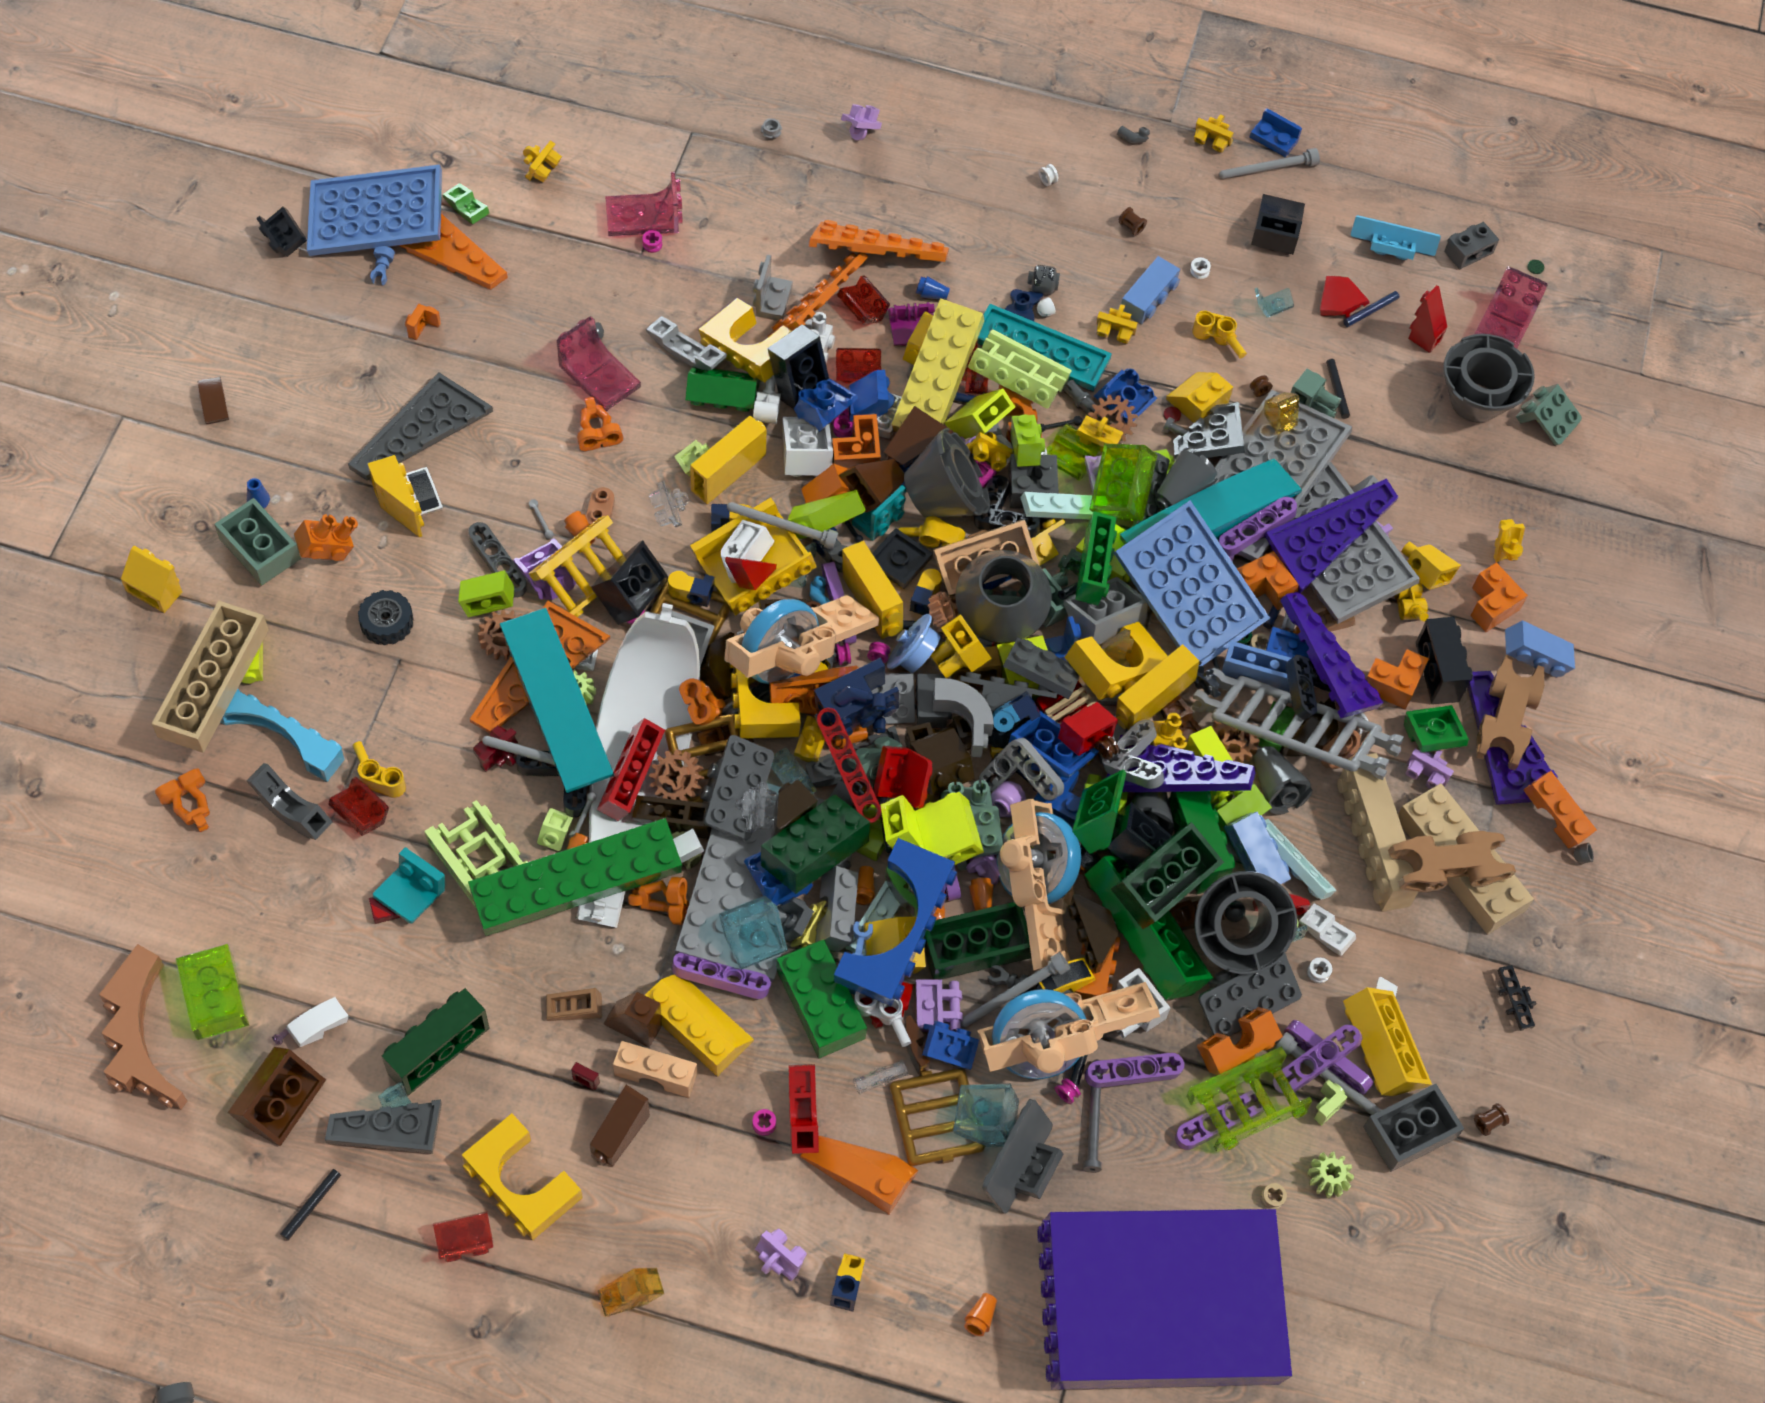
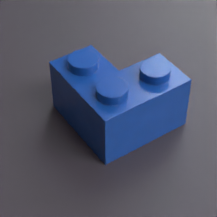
[1034,771,1081,829]

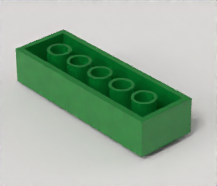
[1085,856,1213,1000]

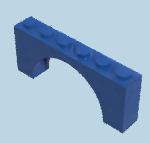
[834,838,957,1006]

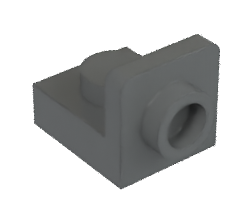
[781,897,814,942]

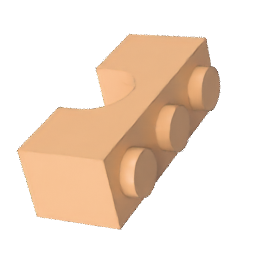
[613,1041,697,1098]

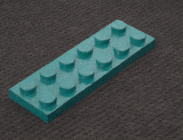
[976,304,1112,392]

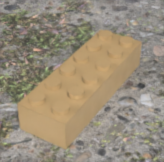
[152,601,269,753]
[1337,753,1418,912]
[1398,783,1534,935]

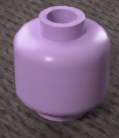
[991,781,1026,817]

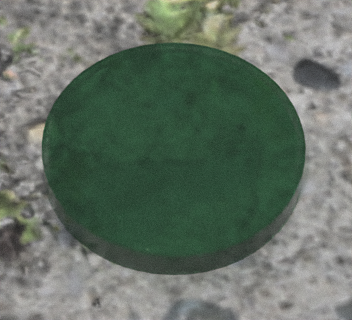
[1527,260,1545,274]

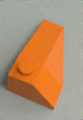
[770,665,859,715]
[800,1136,918,1215]

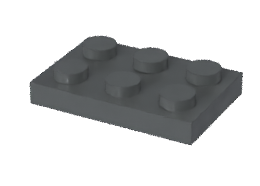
[1003,637,1080,699]

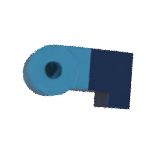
[993,691,1041,732]

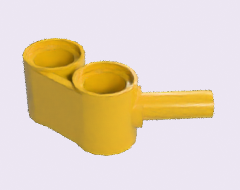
[1192,310,1247,359]
[899,516,966,548]
[1394,582,1429,622]
[352,741,406,798]

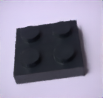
[872,528,933,589]

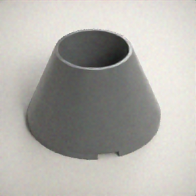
[1443,334,1535,423]
[904,428,990,518]
[955,550,1051,644]
[1194,871,1297,974]

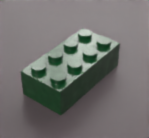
[761,794,870,894]
[1111,822,1224,929]
[923,902,1032,980]
[382,988,490,1096]

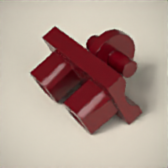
[473,725,518,772]

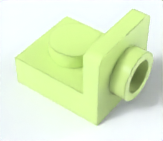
[674,440,710,476]
[537,808,573,851]
[1314,1079,1348,1126]

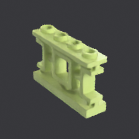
[968,329,1072,409]
[424,800,527,908]

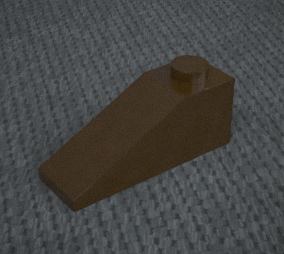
[632,795,711,839]

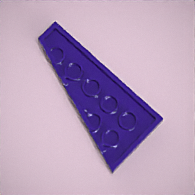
[1106,735,1255,792]

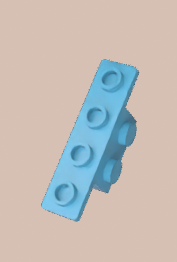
[1351,215,1441,260]

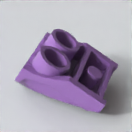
[513,538,576,600]

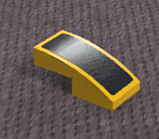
[1039,958,1096,993]

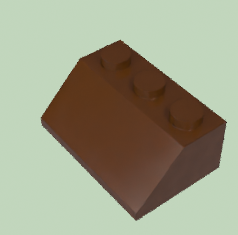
[228,1047,326,1146]

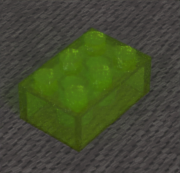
[1089,443,1158,521]
[176,944,250,1040]

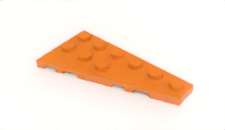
[398,214,508,290]
[809,220,949,262]
[768,252,868,337]
[470,601,610,733]

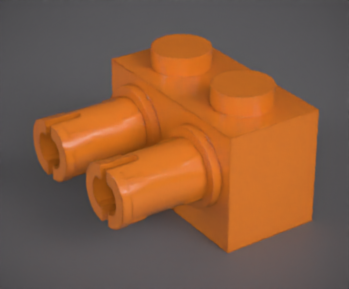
[294,514,358,561]

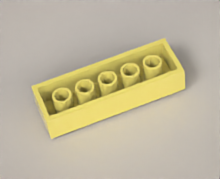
[891,298,984,432]

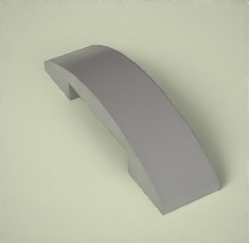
[646,316,727,370]

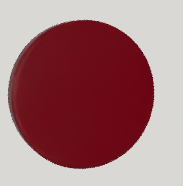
[1164,407,1181,422]

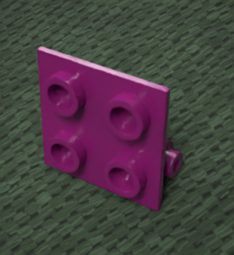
[888,302,935,346]

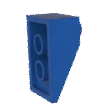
[1008,711,1098,778]

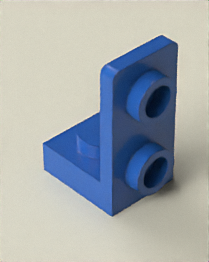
[1044,616,1081,661]

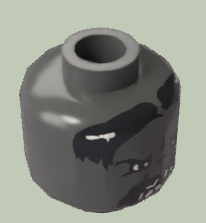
[1027,265,1060,295]

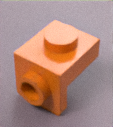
[405,303,441,340]

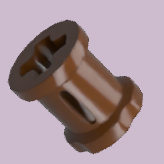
[1118,207,1147,236]
[1474,1103,1509,1136]

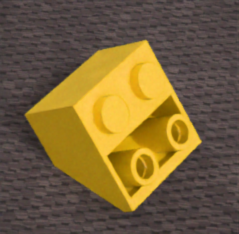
[121,546,182,613]

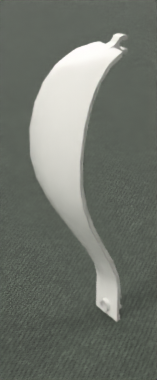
[576,603,700,928]

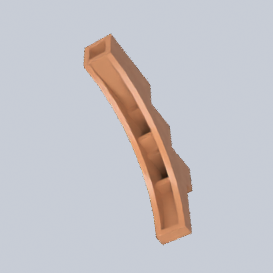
[99,944,187,1110]

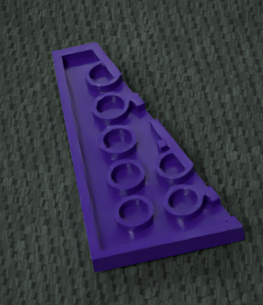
[1265,478,1398,593]
[1280,592,1384,719]
[1468,671,1558,805]

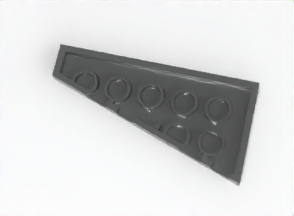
[348,372,493,481]

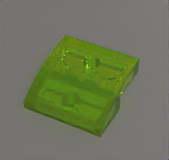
[1046,423,1102,481]

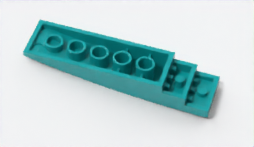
[1120,458,1302,545]
[500,608,614,793]

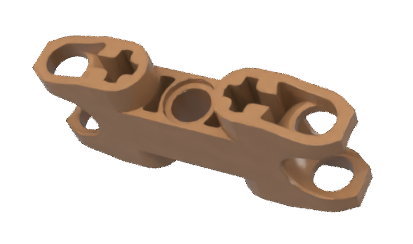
[1476,655,1545,770]
[1388,831,1516,892]

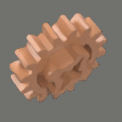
[1088,395,1138,442]
[928,592,959,639]
[478,609,523,660]
[1212,715,1260,763]
[649,749,704,801]

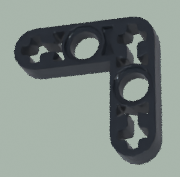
[974,475,1040,538]
[1286,655,1331,720]
[516,751,588,817]

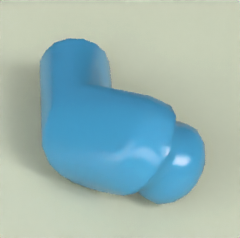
[809,576,831,605]

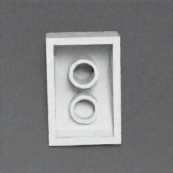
[782,417,833,477]

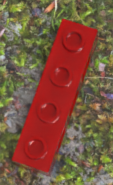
[597,718,665,821]

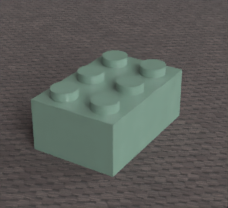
[214,498,301,586]

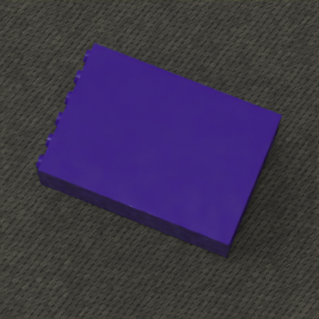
[1037,1209,1292,1390]

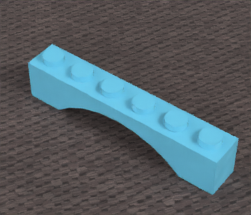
[220,689,345,782]

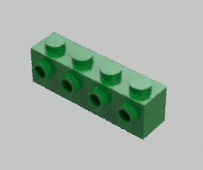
[1075,511,1117,606]

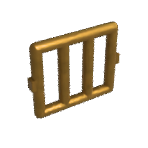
[650,579,731,645]
[664,714,740,803]
[890,1068,985,1166]

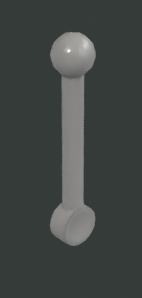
[529,499,554,539]
[569,792,597,839]

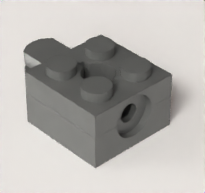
[1008,454,1059,522]

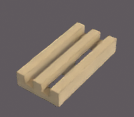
[1044,686,1096,724]

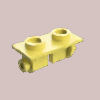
[790,900,828,948]

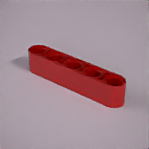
[817,707,881,823]

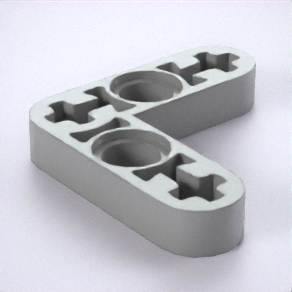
[1102,720,1165,789]
[979,738,1064,800]

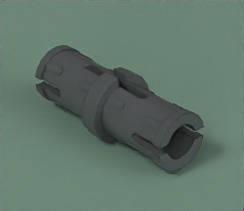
[1063,380,1099,418]

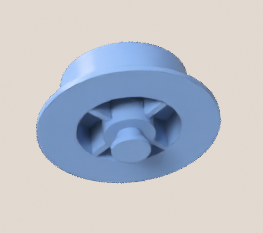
[887,614,940,673]

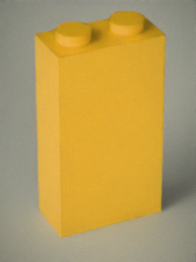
[690,416,767,504]
[842,540,903,639]
[1116,644,1200,730]

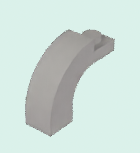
[933,678,994,757]

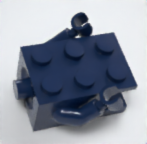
[814,658,899,740]

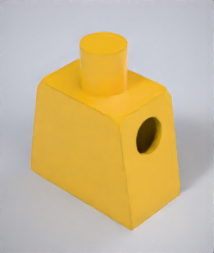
[1401,542,1461,590]

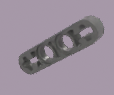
[468,522,527,598]

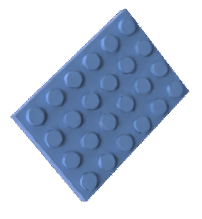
[307,165,442,256]
[1113,500,1270,666]

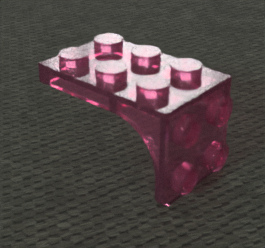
[605,171,683,237]
[1475,267,1548,349]
[557,316,641,411]

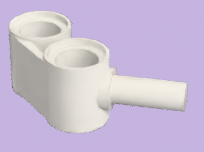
[753,375,781,424]
[855,991,911,1047]

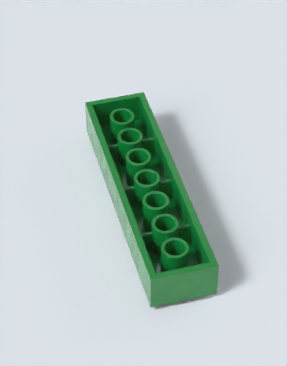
[468,818,682,937]

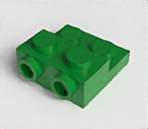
[1403,705,1469,752]

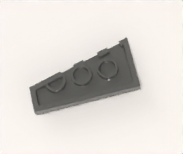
[806,726,900,789]
[325,1099,442,1154]

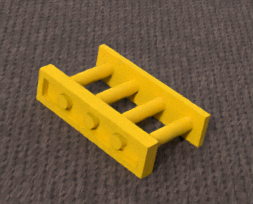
[528,515,623,617]

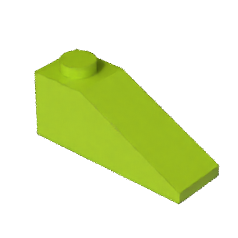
[787,490,865,539]

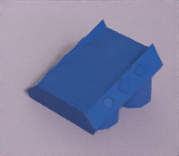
[1094,368,1157,423]
[848,370,895,421]
[794,378,858,432]
[744,852,813,909]

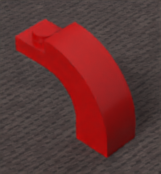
[788,1064,819,1154]

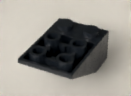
[1251,194,1305,255]

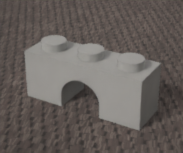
[815,866,858,952]

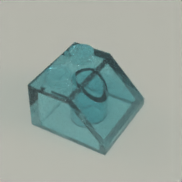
[719,896,788,970]
[953,1084,1019,1147]

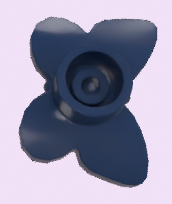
[1005,289,1043,321]

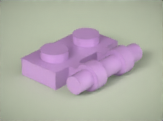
[915,980,963,1032]

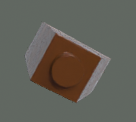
[884,406,954,468]
[840,459,904,513]
[604,992,662,1048]
[590,1084,650,1167]

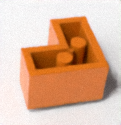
[832,414,881,469]
[801,464,850,503]
[1237,551,1298,610]
[1470,562,1528,632]
[1366,649,1429,710]

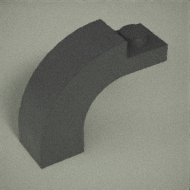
[246,763,333,840]

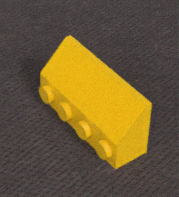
[645,974,754,1077]
[1343,987,1432,1096]

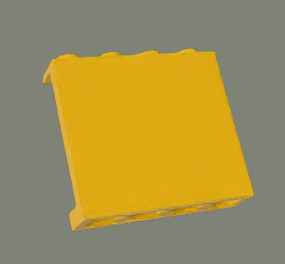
[690,497,817,616]

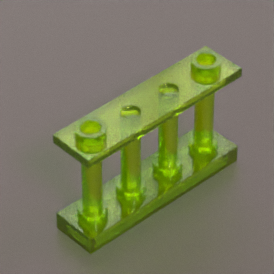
[1186,1046,1312,1151]

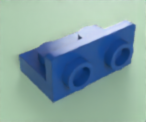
[1249,108,1302,157]
[1265,627,1310,659]
[922,1021,979,1070]

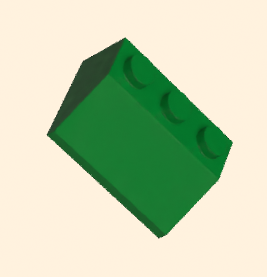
[685,367,760,412]
[1072,769,1127,854]

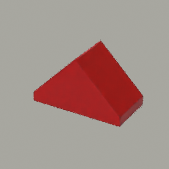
[725,557,777,590]

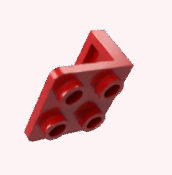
[873,746,933,809]

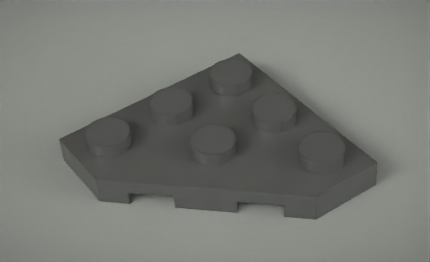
[1173,402,1245,460]

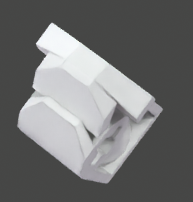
[721,520,775,583]

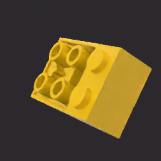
[368,455,424,537]

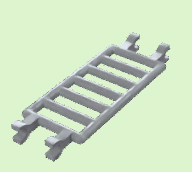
[1192,668,1404,780]

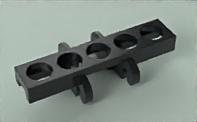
[1194,661,1221,698]
[1497,965,1537,1031]

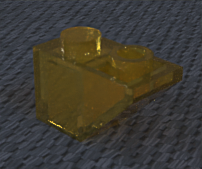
[1264,392,1299,434]
[1099,629,1134,667]
[598,1268,664,1317]

